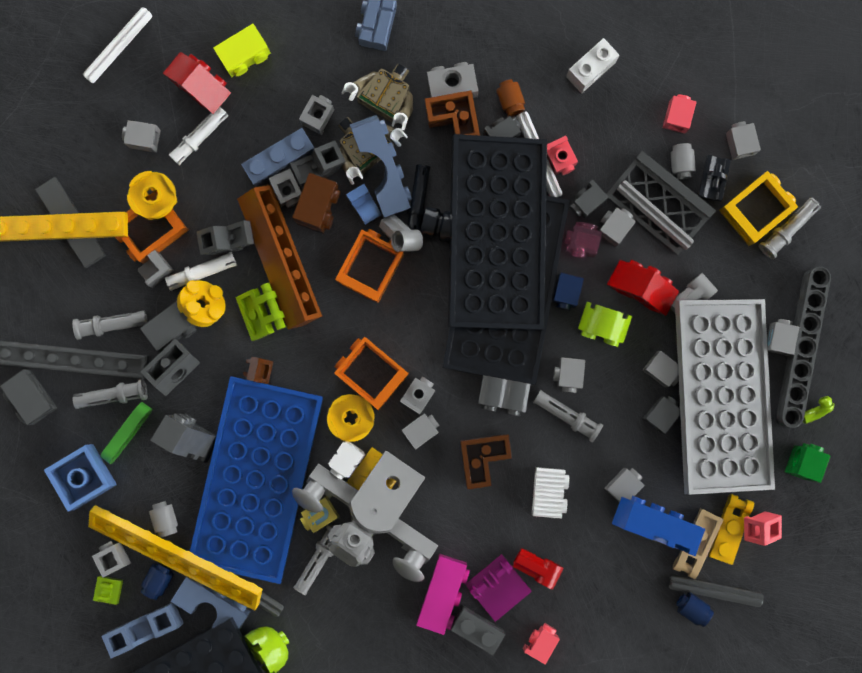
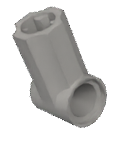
[379,214,423,252]
[671,273,718,314]

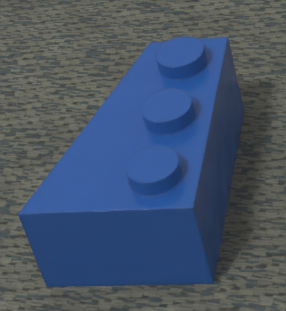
[612,495,705,556]

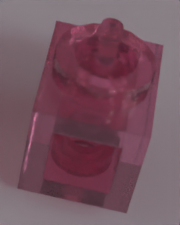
[564,222,602,259]

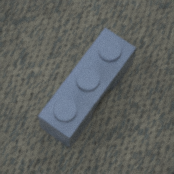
[241,128,315,187]
[171,576,251,630]
[101,603,184,658]

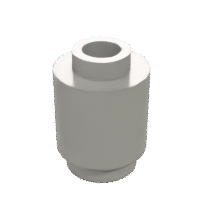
[670,143,696,180]
[149,501,178,538]

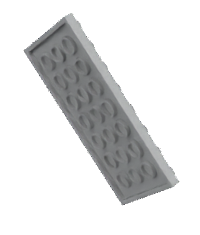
[675,299,775,495]

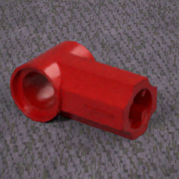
[512,548,564,590]

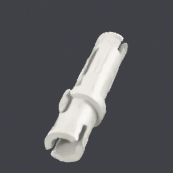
[169,107,229,166]
[165,252,237,291]

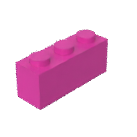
[416,554,470,635]

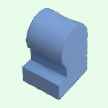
[346,184,382,225]

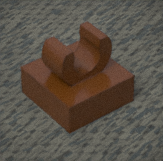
[243,357,274,384]

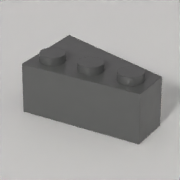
[150,413,216,463]

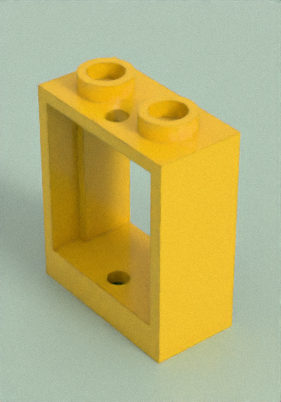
[719,171,798,246]

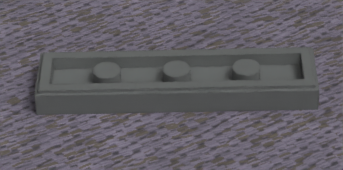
[35,177,106,268]

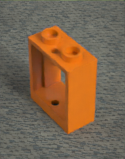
[115,191,189,264]
[335,229,404,303]
[334,337,409,410]

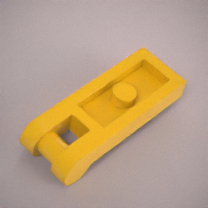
[708,494,754,565]

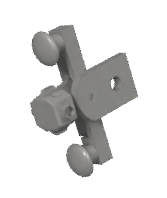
[292,451,438,582]

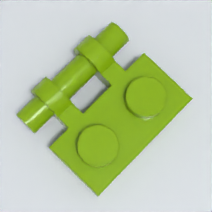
[235,283,286,341]

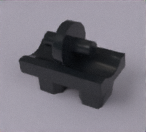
[698,154,731,202]

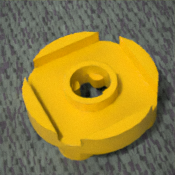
[127,171,177,220]
[177,280,225,327]
[327,394,375,442]

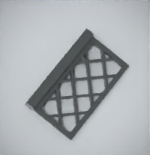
[606,151,716,255]

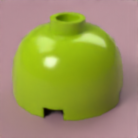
[244,626,289,673]

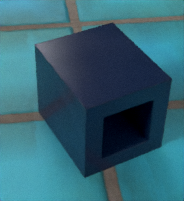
[552,273,584,311]

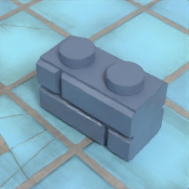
[355,0,397,51]

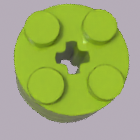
[578,302,632,347]

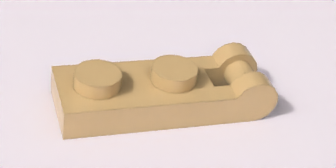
[672,508,724,579]

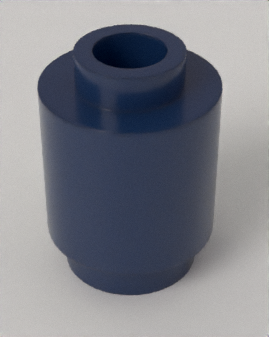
[141,562,174,600]
[676,592,714,627]

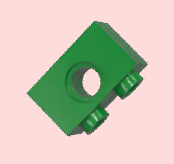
[784,443,831,483]

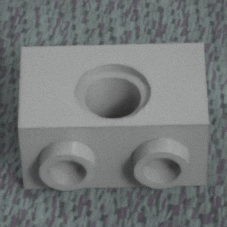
[427,62,478,98]

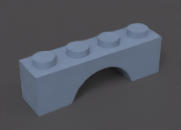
[350,115,412,218]

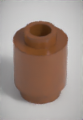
[496,79,526,116]

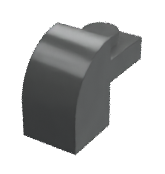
[289,141,345,187]
[196,220,254,255]

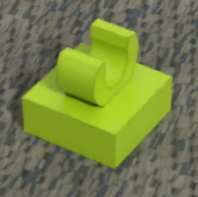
[93,576,123,605]

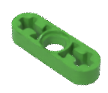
[100,402,152,464]

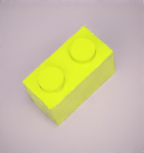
[213,24,271,78]

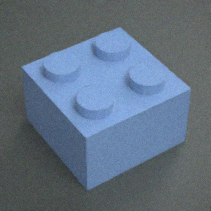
[44,444,117,511]

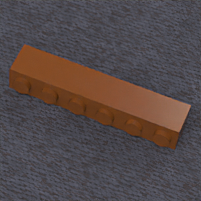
[237,185,322,330]

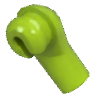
[803,396,834,424]

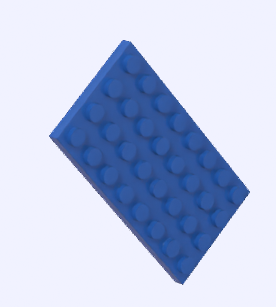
[190,376,323,584]

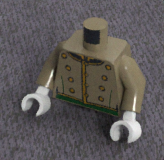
[341,64,413,130]
[338,117,408,185]

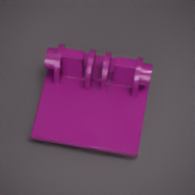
[465,554,532,622]

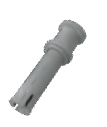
[759,198,821,260]
[72,310,148,340]
[72,379,148,409]
[533,390,603,443]
[293,524,334,595]

